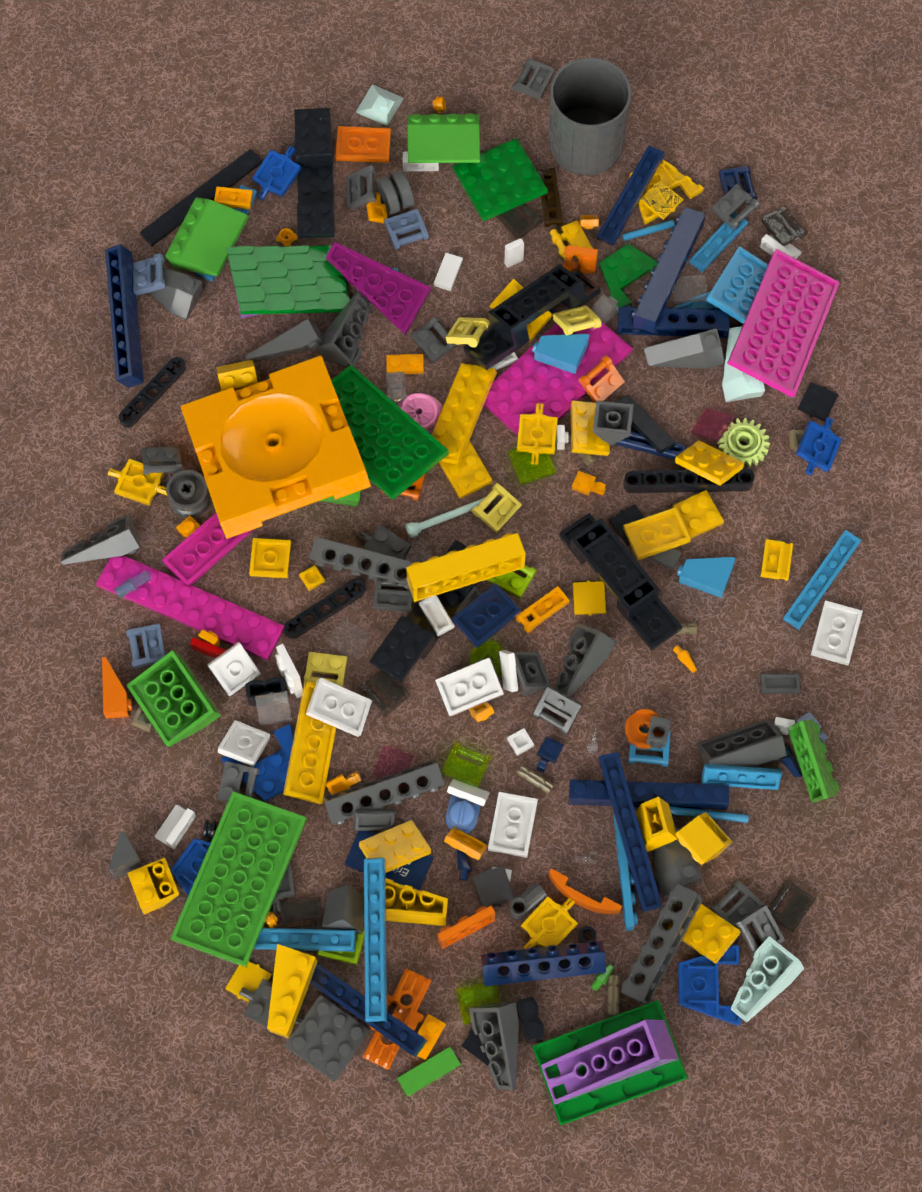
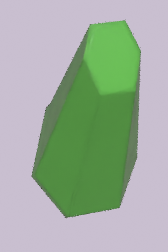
[590,963,614,991]

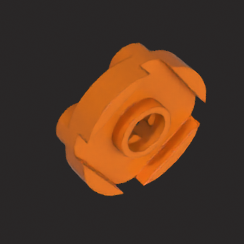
[625,709,663,749]

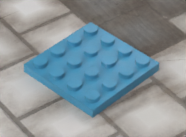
[706,246,768,323]

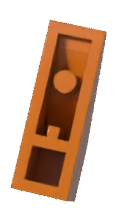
[102,657,133,719]

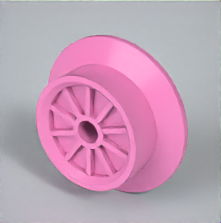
[397,393,443,435]

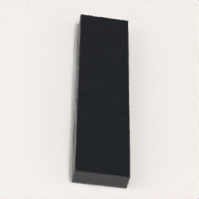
[614,395,675,454]

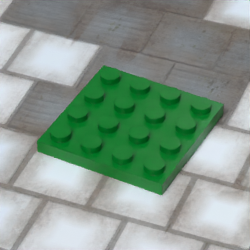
[452,138,548,222]

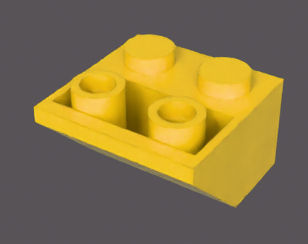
[216,360,258,391]
[636,797,678,852]
[675,812,732,865]
[127,858,180,914]

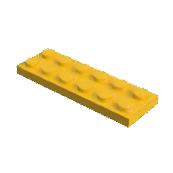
[432,363,497,465]
[283,681,336,804]

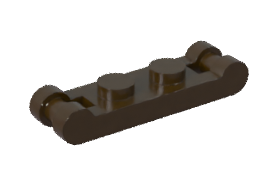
[537,168,563,227]

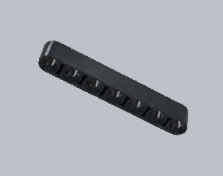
[623,469,755,493]

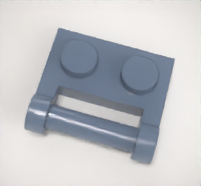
[384,209,429,250]
[133,254,165,296]
[126,624,165,669]

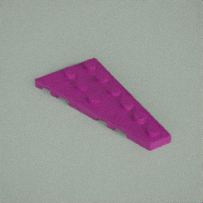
[326,242,431,336]

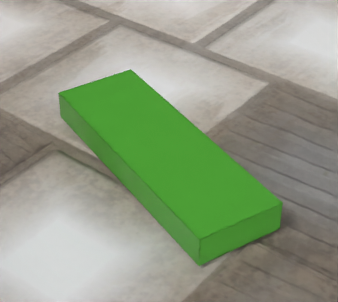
[397,1047,461,1097]

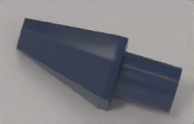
[781,748,802,777]
[457,850,472,881]

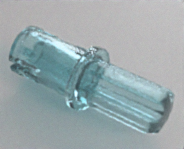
[114,570,151,599]

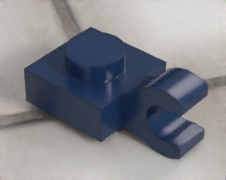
[537,736,564,773]

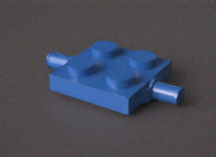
[252,146,302,201]
[796,417,842,475]

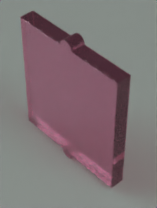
[691,408,734,442]
[372,745,414,788]

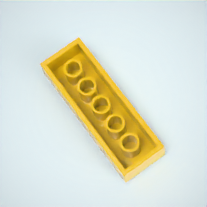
[406,533,526,602]

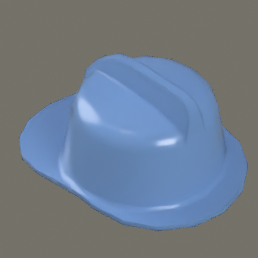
[446,795,480,833]

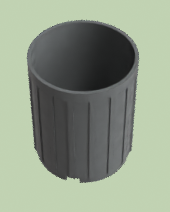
[548,58,631,176]

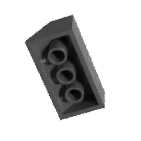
[696,719,787,767]

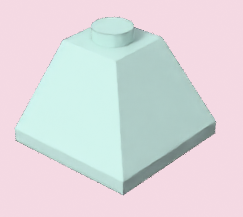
[356,84,404,126]

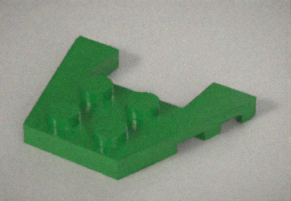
[599,244,658,313]

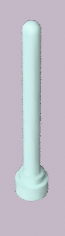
[405,498,485,538]

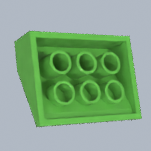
[408,113,480,163]
[165,197,249,276]
[126,650,221,747]
[787,719,839,803]

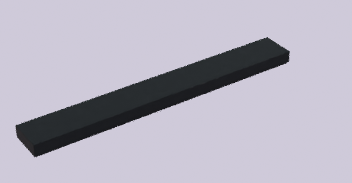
[140,149,262,247]

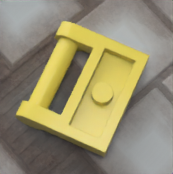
[553,305,601,336]
[446,317,490,347]
[471,483,522,533]
[304,652,348,687]

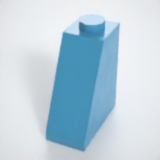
[532,334,590,374]
[677,557,736,598]

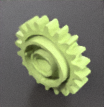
[717,418,770,468]

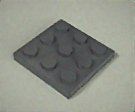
[284,995,370,1082]

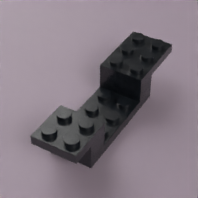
[294,108,335,239]
[463,264,601,371]
[559,513,683,651]
[369,539,477,683]

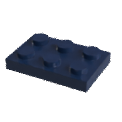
[452,583,521,648]

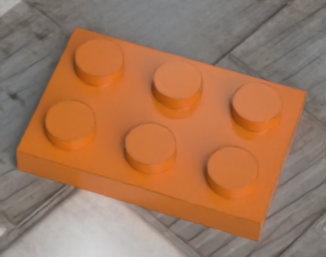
[335,126,391,163]
[438,905,495,949]

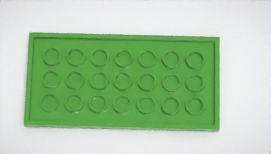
[170,791,307,968]

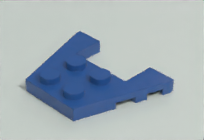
[221,724,293,802]
[170,838,211,896]
[678,945,741,1026]

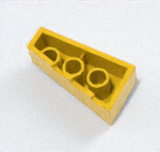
[385,878,448,926]
[267,944,318,1039]

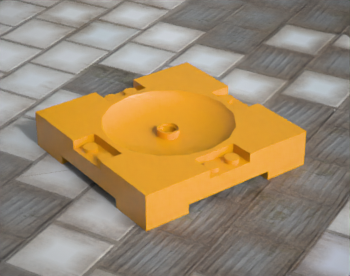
[180,355,371,539]

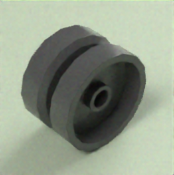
[375,169,414,215]
[166,470,210,517]

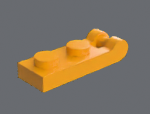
[515,586,570,633]

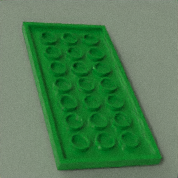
[331,365,449,500]

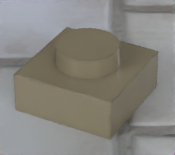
[789,430,805,450]
[132,706,153,732]

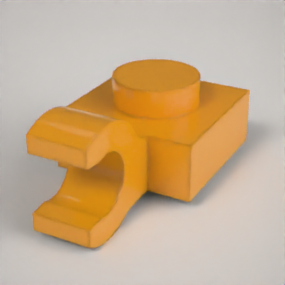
[366,192,388,224]
[571,471,606,496]
[325,771,361,795]

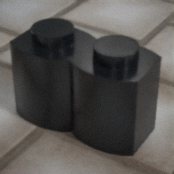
[245,677,287,706]
[517,997,544,1044]

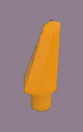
[673,645,697,673]

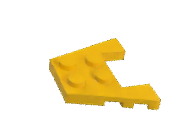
[630,159,704,225]

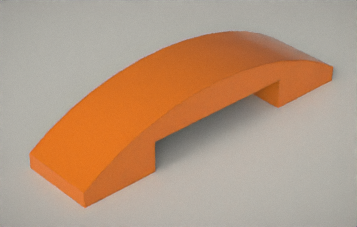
[548,868,622,914]

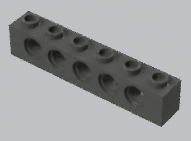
[309,537,414,590]
[323,759,444,825]
[621,884,703,1005]

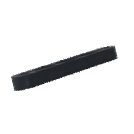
[119,357,186,428]
[284,579,366,639]

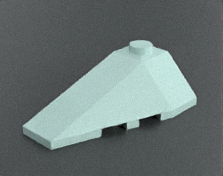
[722,326,765,402]
[731,936,804,1023]

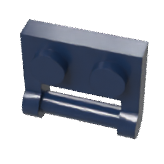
[718,166,758,200]

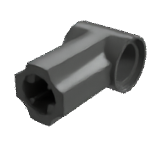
[509,883,547,920]

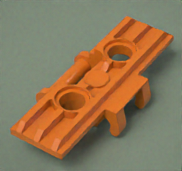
[363,968,432,1070]

